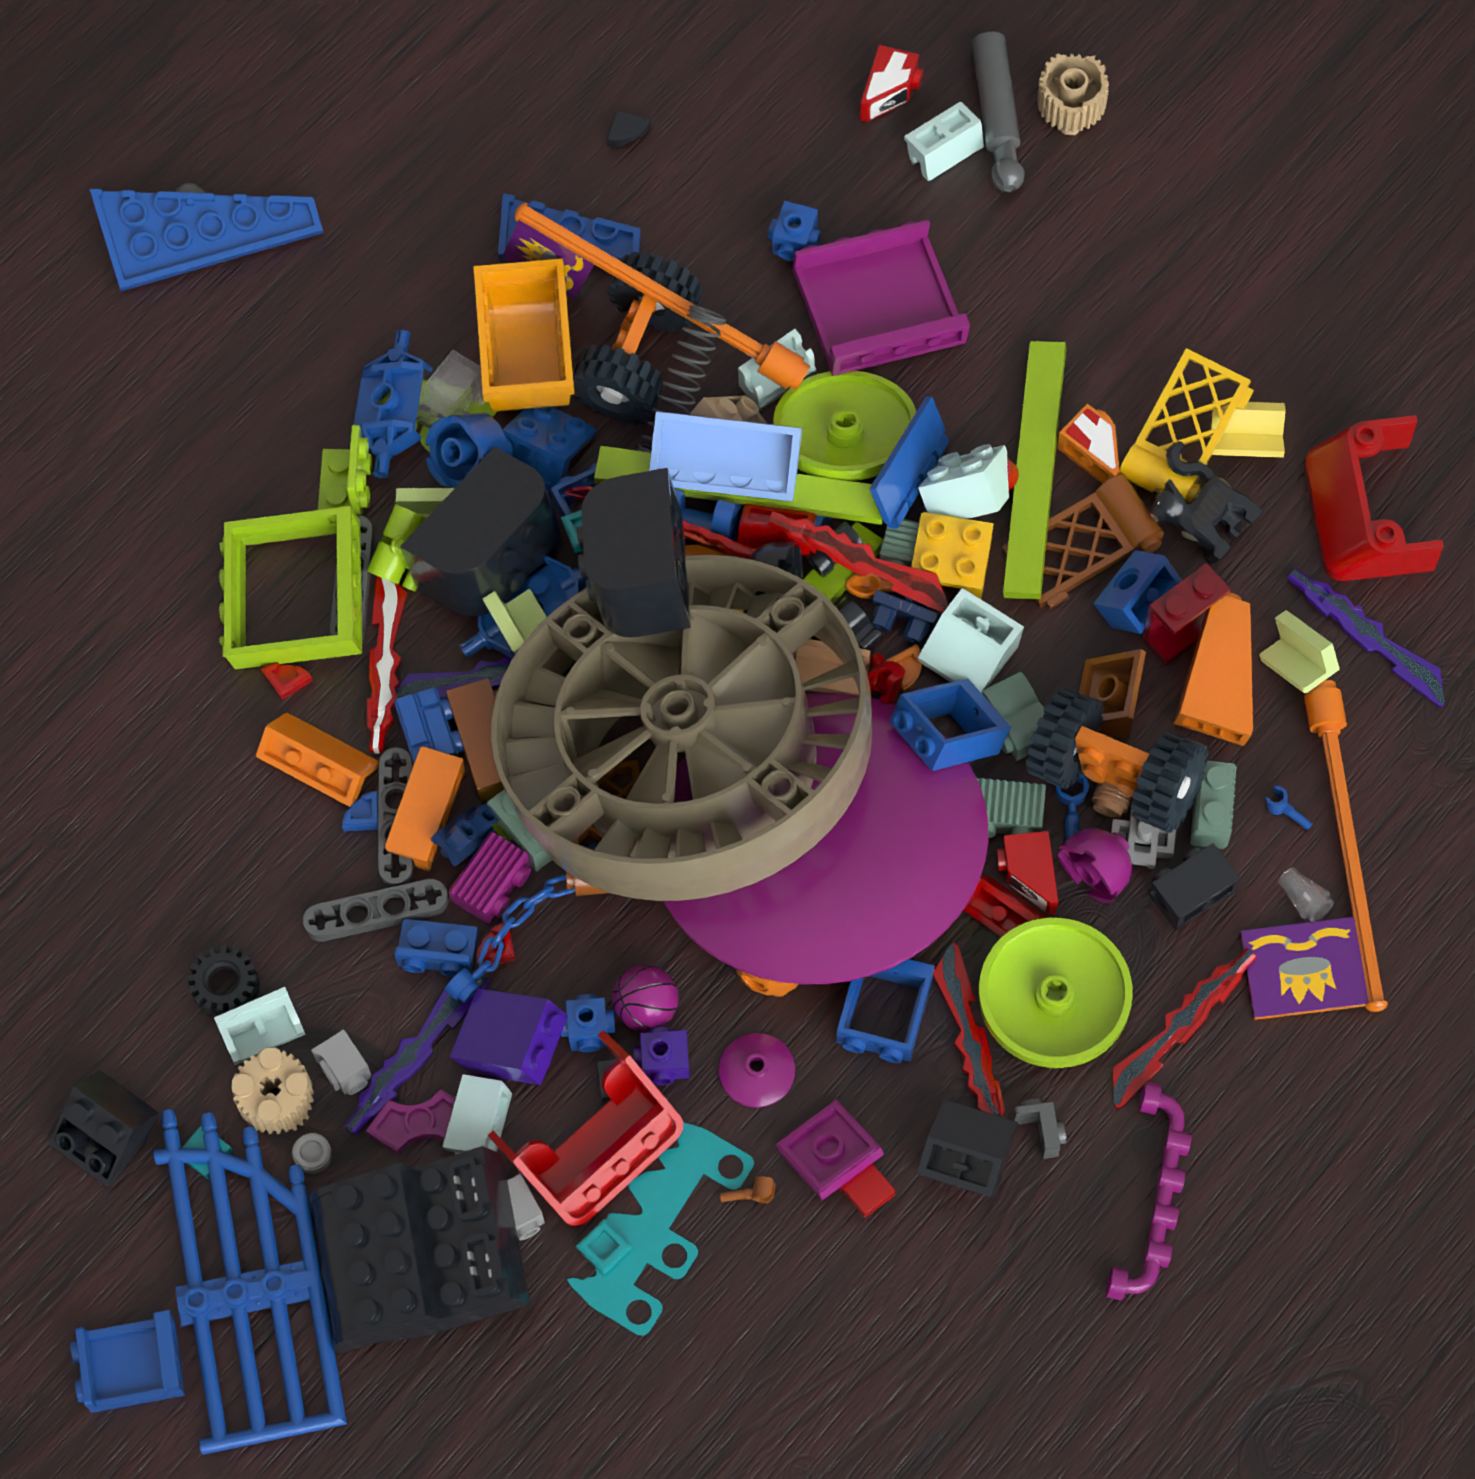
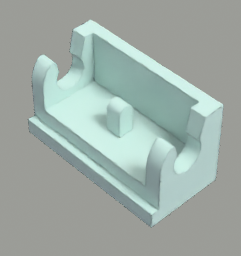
[904,101,984,181]
[738,329,817,411]
[214,987,305,1065]
[443,1075,512,1154]

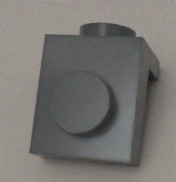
[1013,1099,1066,1159]

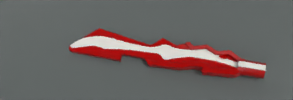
[367,576,408,754]

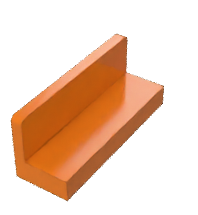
[255,713,379,807]
[385,747,465,872]

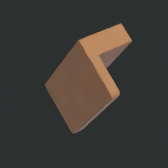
[795,639,870,696]

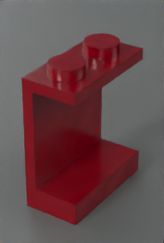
[1142,563,1231,667]

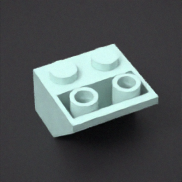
[918,444,1009,519]
[917,588,1024,693]

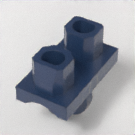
[871,581,938,646]
[430,804,499,867]

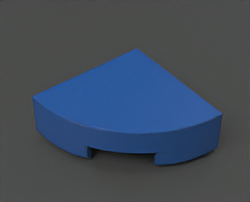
[342,791,379,831]

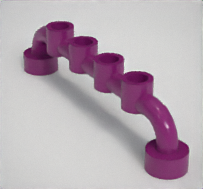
[1105,1081,1192,1301]

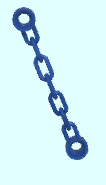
[445,841,599,1003]

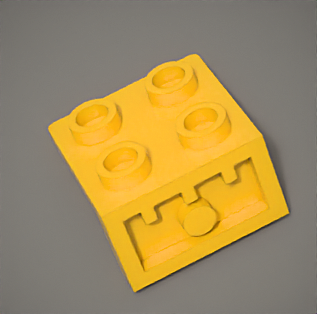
[910,512,994,599]

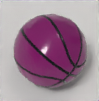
[611,965,679,1032]

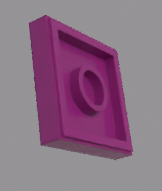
[775,1099,884,1200]

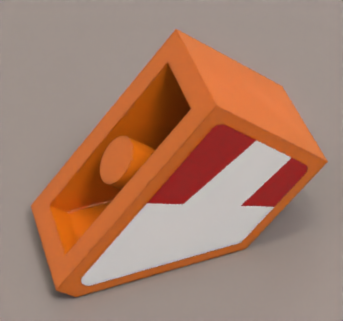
[1057,404,1120,484]

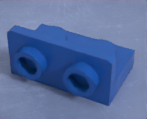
[394,919,479,977]

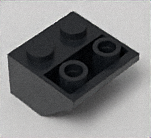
[49,1070,159,1188]
[917,1099,1018,1197]

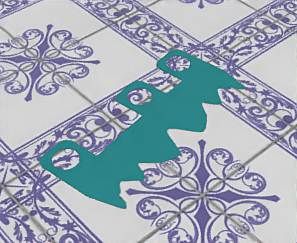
[567,1122,754,1336]

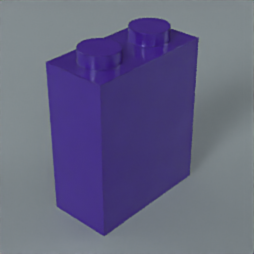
[450,988,568,1085]

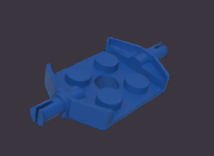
[354,330,433,478]
[459,556,588,659]

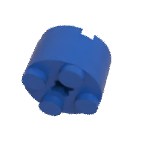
[425,413,512,488]

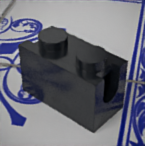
[1149,843,1241,930]

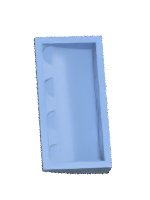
[649,411,803,502]

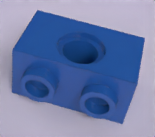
[1093,550,1182,634]

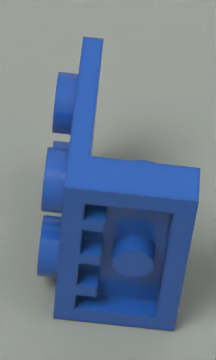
[503,407,596,492]

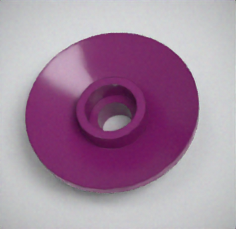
[719,1033,795,1108]

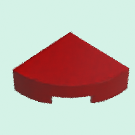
[261,663,313,701]
[477,923,515,967]

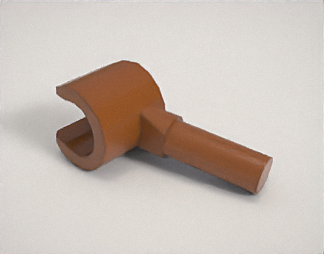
[720,1176,776,1203]

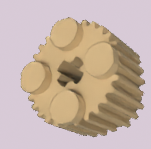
[1037,53,1109,135]
[232,1048,314,1134]

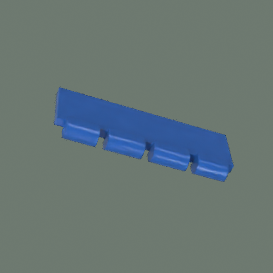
[870,396,949,529]

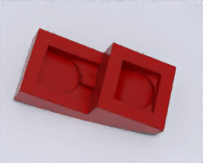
[838,1164,896,1218]

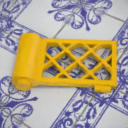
[1119,348,1254,504]

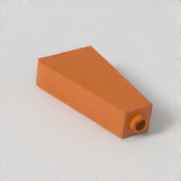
[1173,593,1253,746]

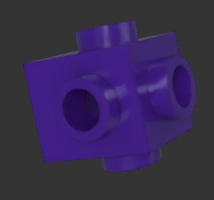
[634,1027,690,1085]

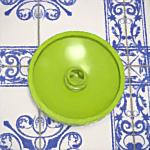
[773,371,916,481]
[978,918,1133,1068]

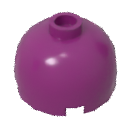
[1058,828,1132,903]

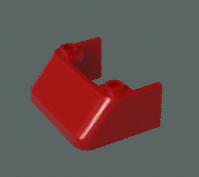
[1304,415,1444,581]
[487,1031,683,1226]

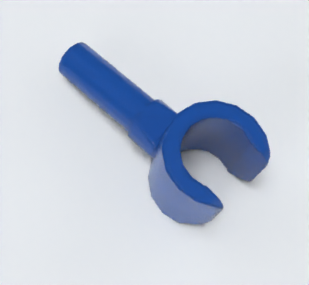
[1265,786,1313,831]

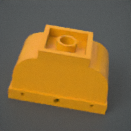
[474,259,574,412]

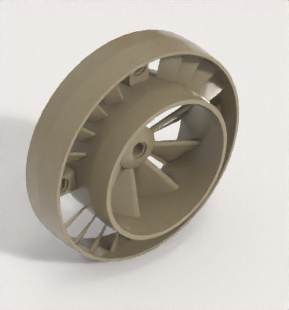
[491,555,872,901]

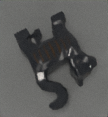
[1150,441,1263,565]

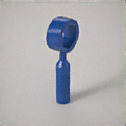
[1055,773,1089,841]

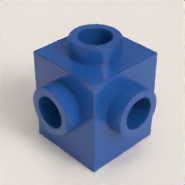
[768,201,821,261]
[561,994,615,1052]

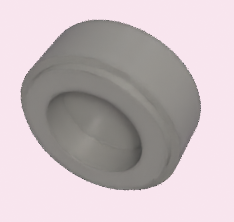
[292,1133,332,1174]

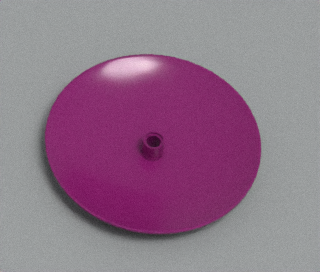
[664,693,988,984]

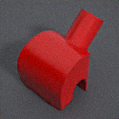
[867,653,906,705]

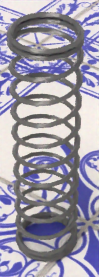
[637,305,726,453]

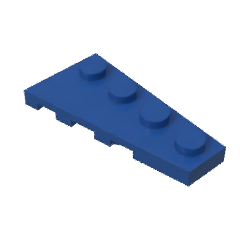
[498,193,641,265]

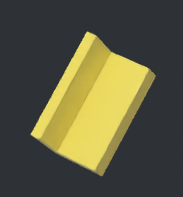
[1209,401,1286,457]

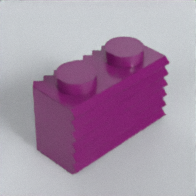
[448,832,531,924]

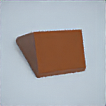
[1079,649,1146,739]

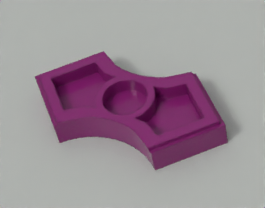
[366,1089,456,1155]

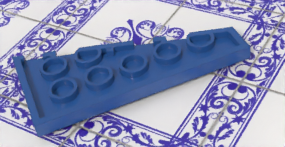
[90,189,323,291]

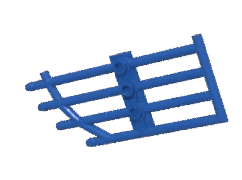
[153,1109,347,1455]

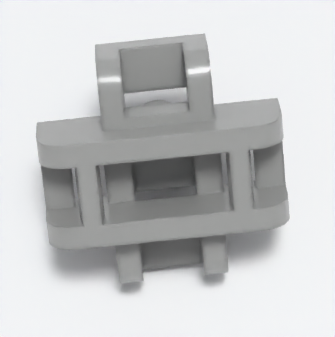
[1111,810,1176,869]

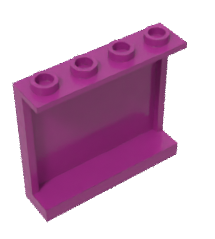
[792,220,970,376]

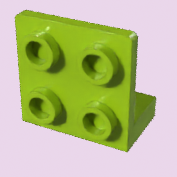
[318,425,373,516]

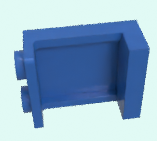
[70,1310,185,1413]

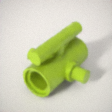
[367,504,427,592]

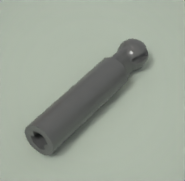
[972,32,1025,192]

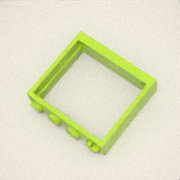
[219,506,362,670]

